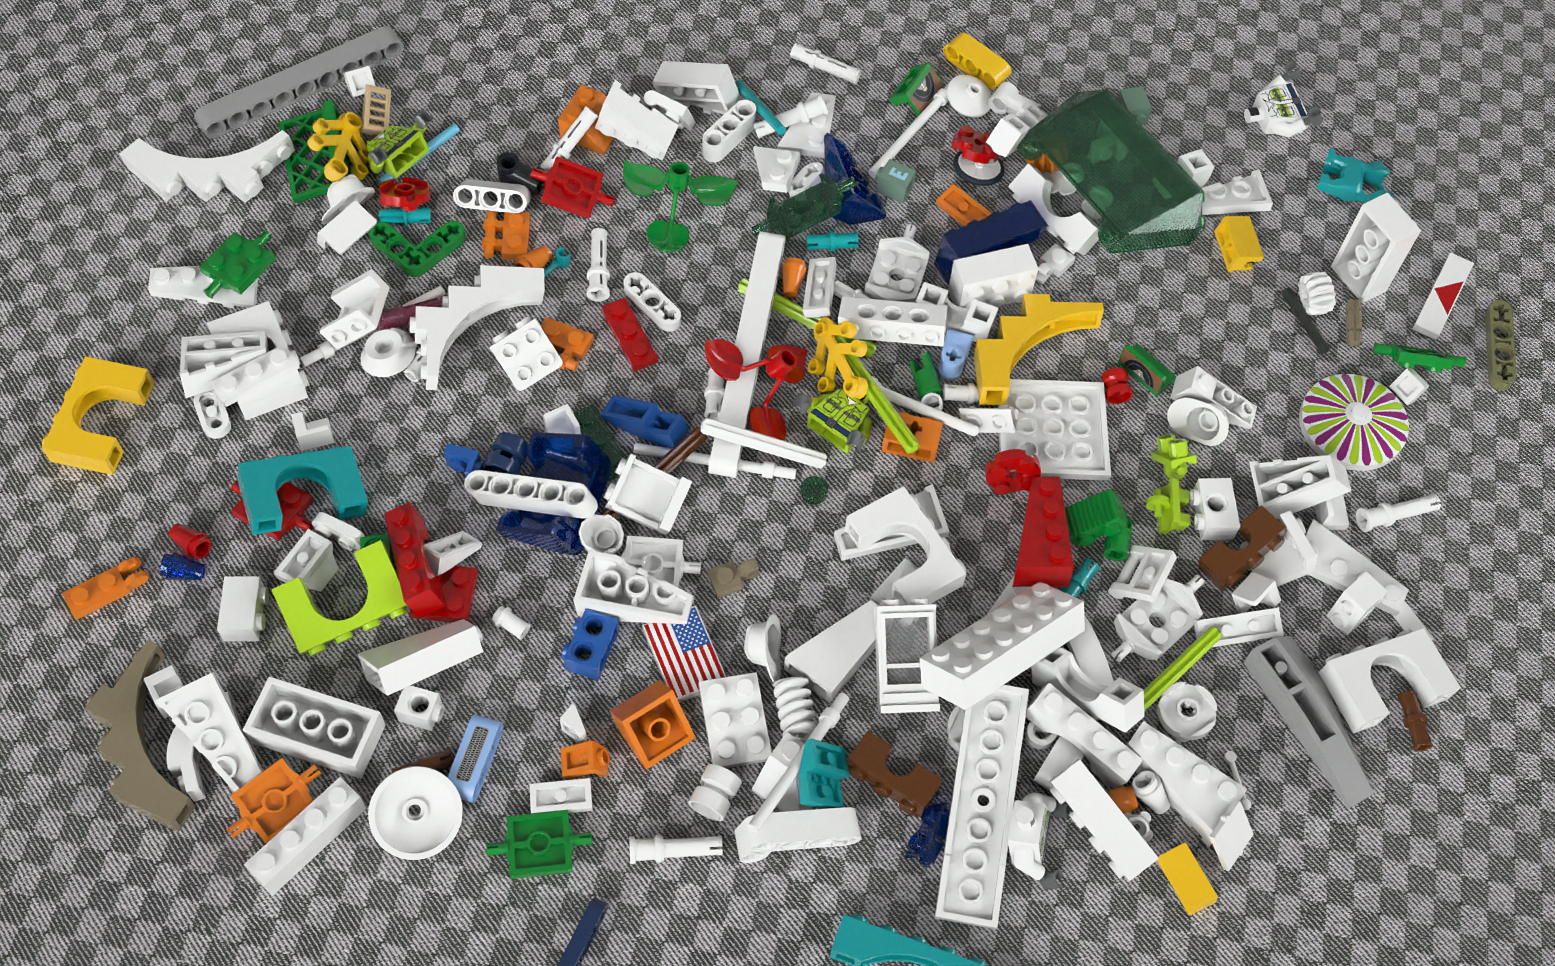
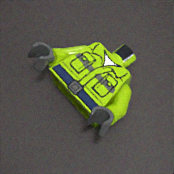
[366,109,433,179]
[792,389,872,454]

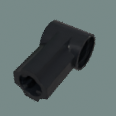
[497,152,544,196]

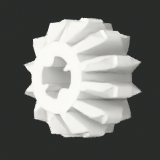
[1298,271,1336,315]

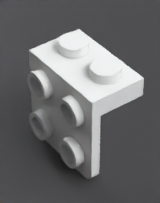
[490,317,562,391]
[1240,511,1319,587]

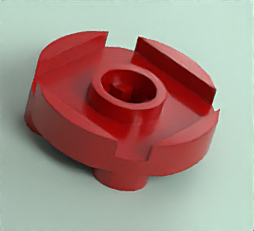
[951,125,999,164]
[379,177,431,211]
[985,449,1041,495]

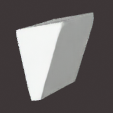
[560,703,587,743]

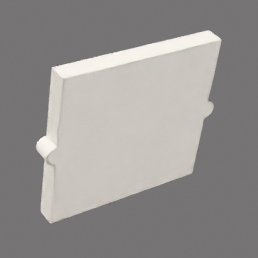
[1209,799,1253,871]

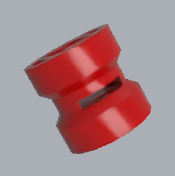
[1101,368,1133,404]

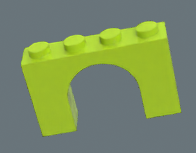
[271,540,409,657]

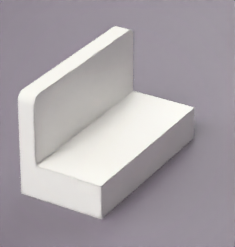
[317,201,377,255]
[1314,494,1349,530]

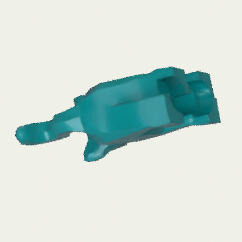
[1317,148,1395,204]

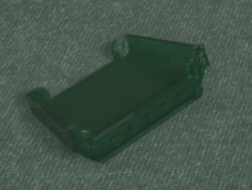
[1017,89,1205,254]

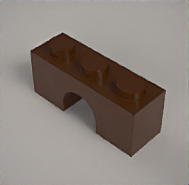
[1199,505,1286,591]
[847,731,943,818]

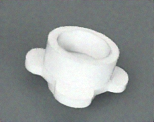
[1124,811,1153,842]

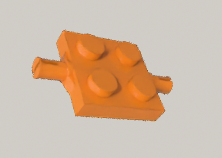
[226,757,322,844]

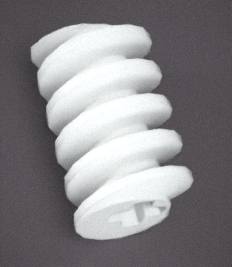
[773,677,818,742]

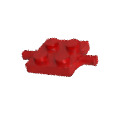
[530,156,615,219]
[231,480,315,541]

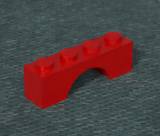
[384,502,446,618]

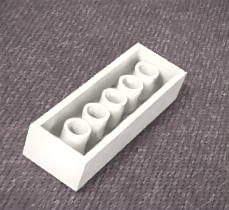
[920,582,1085,710]

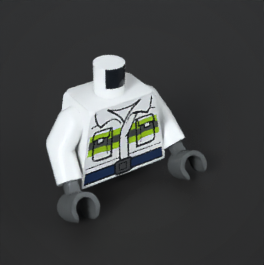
[1244,61,1323,137]
[1008,792,1071,890]

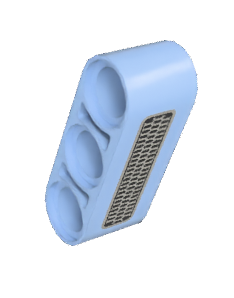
[447,714,504,803]

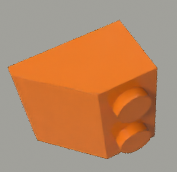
[558,85,615,155]
[609,680,696,770]

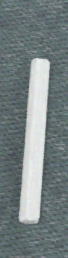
[700,418,827,469]

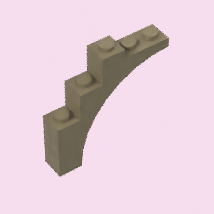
[84,640,196,833]

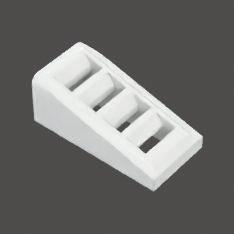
[424,531,482,576]

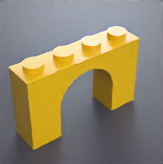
[42,356,155,475]

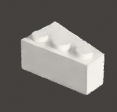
[595,80,678,161]
[180,331,269,398]

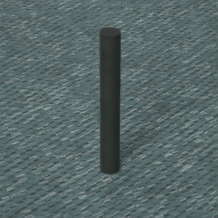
[1281,288,1330,354]

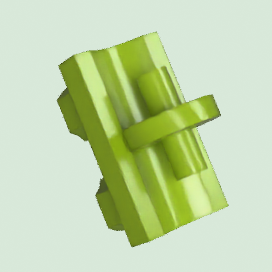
[1151,434,1197,480]
[1146,478,1191,535]

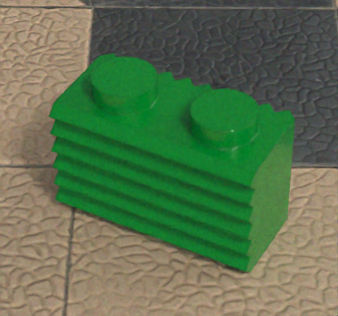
[1065,489,1128,546]

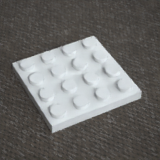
[997,379,1111,481]

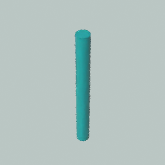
[735,80,786,135]

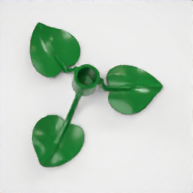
[623,160,738,252]

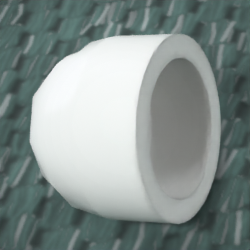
[921,393,943,411]

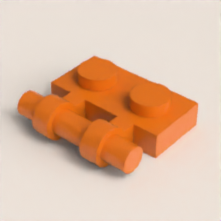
[482,211,531,260]
[541,317,594,371]

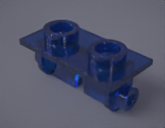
[905,802,950,867]

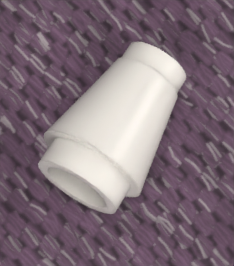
[1132,771,1170,814]

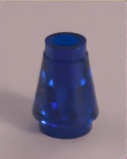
[160,552,206,581]

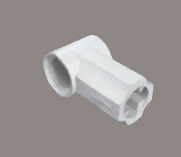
[988,82,1041,115]

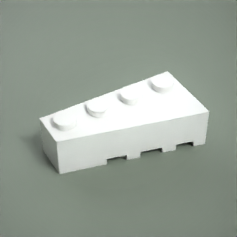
[1127,721,1247,847]

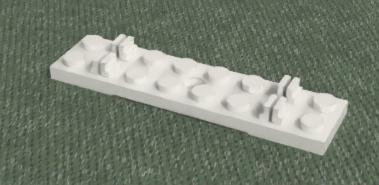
[934,685,1029,930]

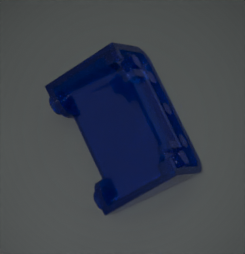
[496,432,611,556]

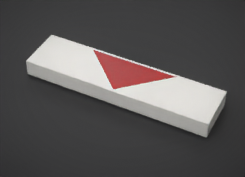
[1412,252,1474,340]

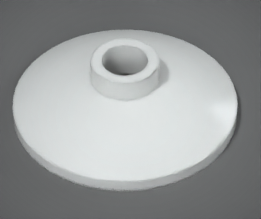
[947,75,992,118]

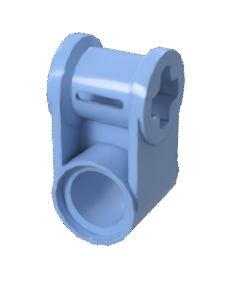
[938,329,974,381]

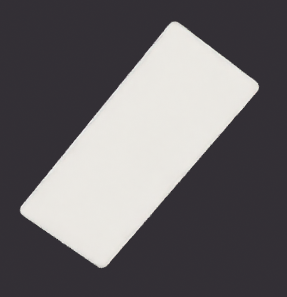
[1392,600,1434,640]

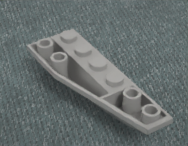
[1244,636,1374,809]

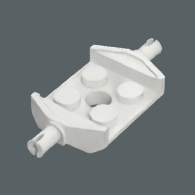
[864,224,930,303]
[1111,575,1205,662]

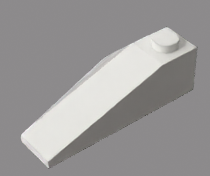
[573,550,694,624]

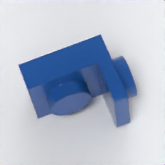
[444,443,483,478]

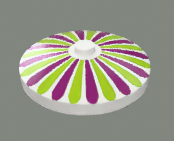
[1299,374,1409,471]

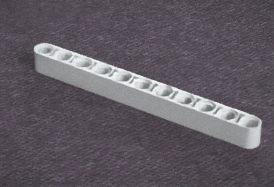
[708,231,786,478]

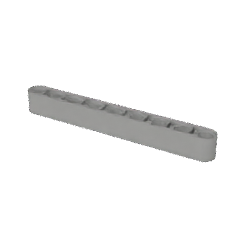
[194,26,404,139]

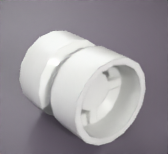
[688,764,742,821]

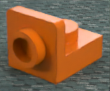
[561,740,610,780]

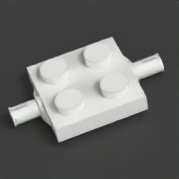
[621,536,701,588]

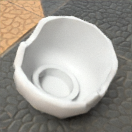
[579,514,624,554]

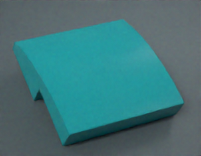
[799,738,849,809]

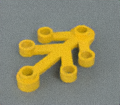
[307,112,369,182]
[808,317,868,399]

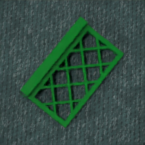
[278,99,351,203]

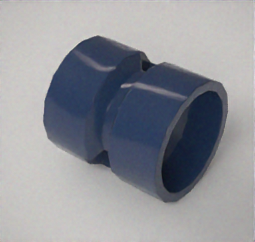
[482,432,531,475]

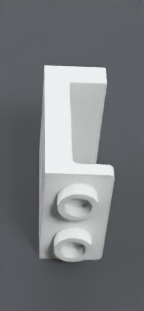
[320,269,390,349]
[603,453,692,535]

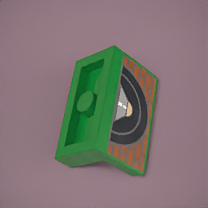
[889,62,944,116]
[1118,343,1176,397]

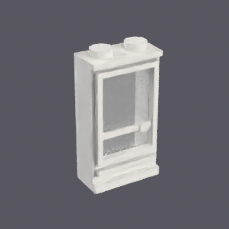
[874,598,940,713]

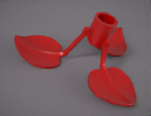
[704,339,807,441]

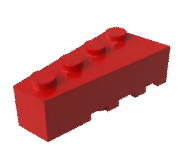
[1012,477,1074,587]

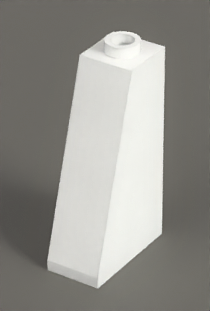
[784,600,894,703]
[358,619,483,696]

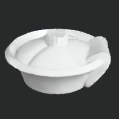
[361,328,417,377]

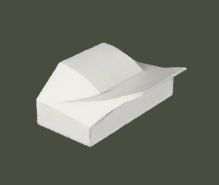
[274,529,339,592]

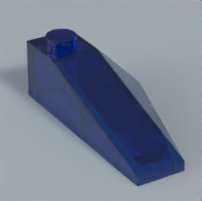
[824,132,887,225]

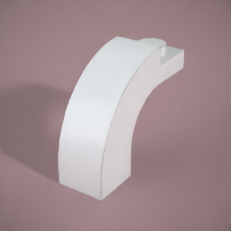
[167,692,240,802]

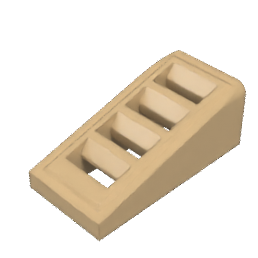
[360,84,391,135]

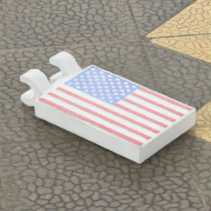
[642,606,726,703]

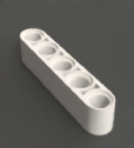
[464,470,598,519]

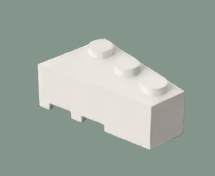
[653,61,742,115]
[1249,455,1351,519]

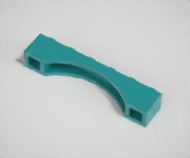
[830,914,988,966]

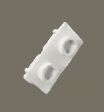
[959,406,1018,433]

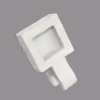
[1036,243,1076,284]

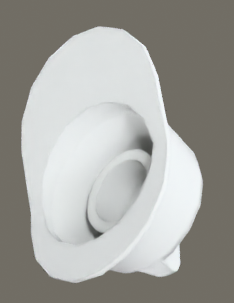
[321,174,375,224]
[1167,397,1230,446]
[744,614,781,683]

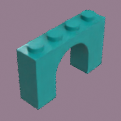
[237,446,368,535]

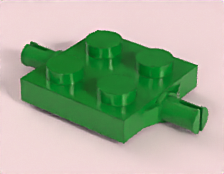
[199,230,276,299]
[1373,342,1466,373]
[486,810,592,879]

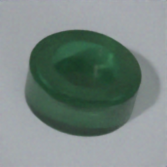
[800,476,828,505]

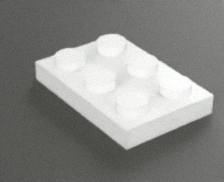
[698,672,772,768]

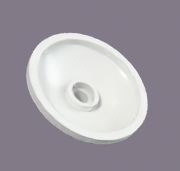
[368,766,463,860]

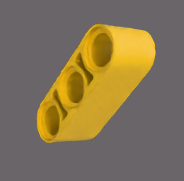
[943,32,1011,90]

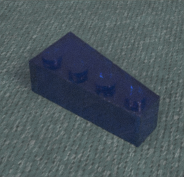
[934,200,1047,286]

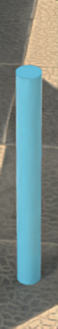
[377,123,460,184]

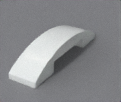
[1067,615,1114,721]

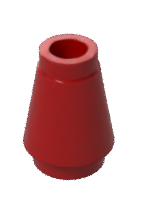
[169,523,212,559]

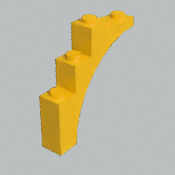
[974,294,1104,405]

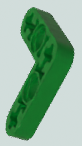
[368,221,466,277]

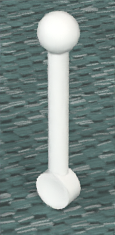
[1224,751,1251,810]

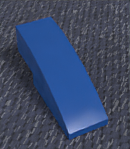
[600,395,689,448]

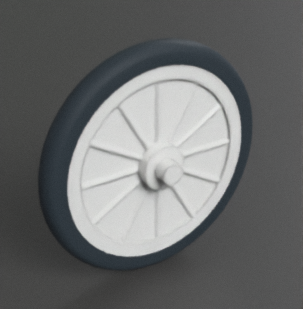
[953,151,1004,186]

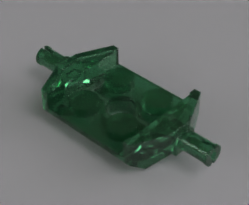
[751,173,857,240]

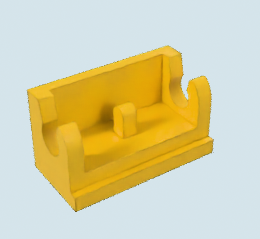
[1214,216,1264,272]
[1156,842,1218,915]

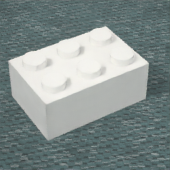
[948,244,1039,308]

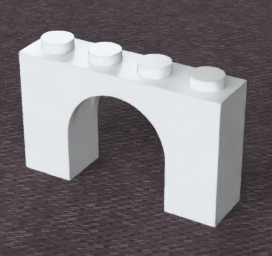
[207,301,309,420]
[845,486,966,605]
[1318,628,1461,734]

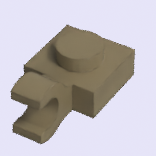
[707,558,759,599]

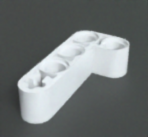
[734,807,862,863]

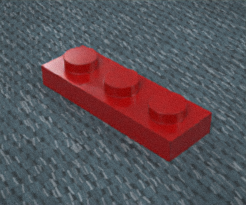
[601,297,658,372]

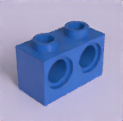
[561,608,619,681]

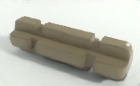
[1346,299,1362,347]

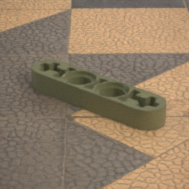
[1485,300,1517,391]

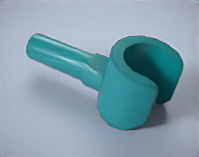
[544,247,571,278]

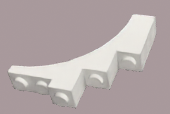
[119,130,295,203]
[410,265,545,390]

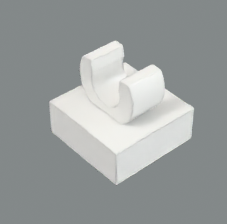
[1389,368,1429,405]

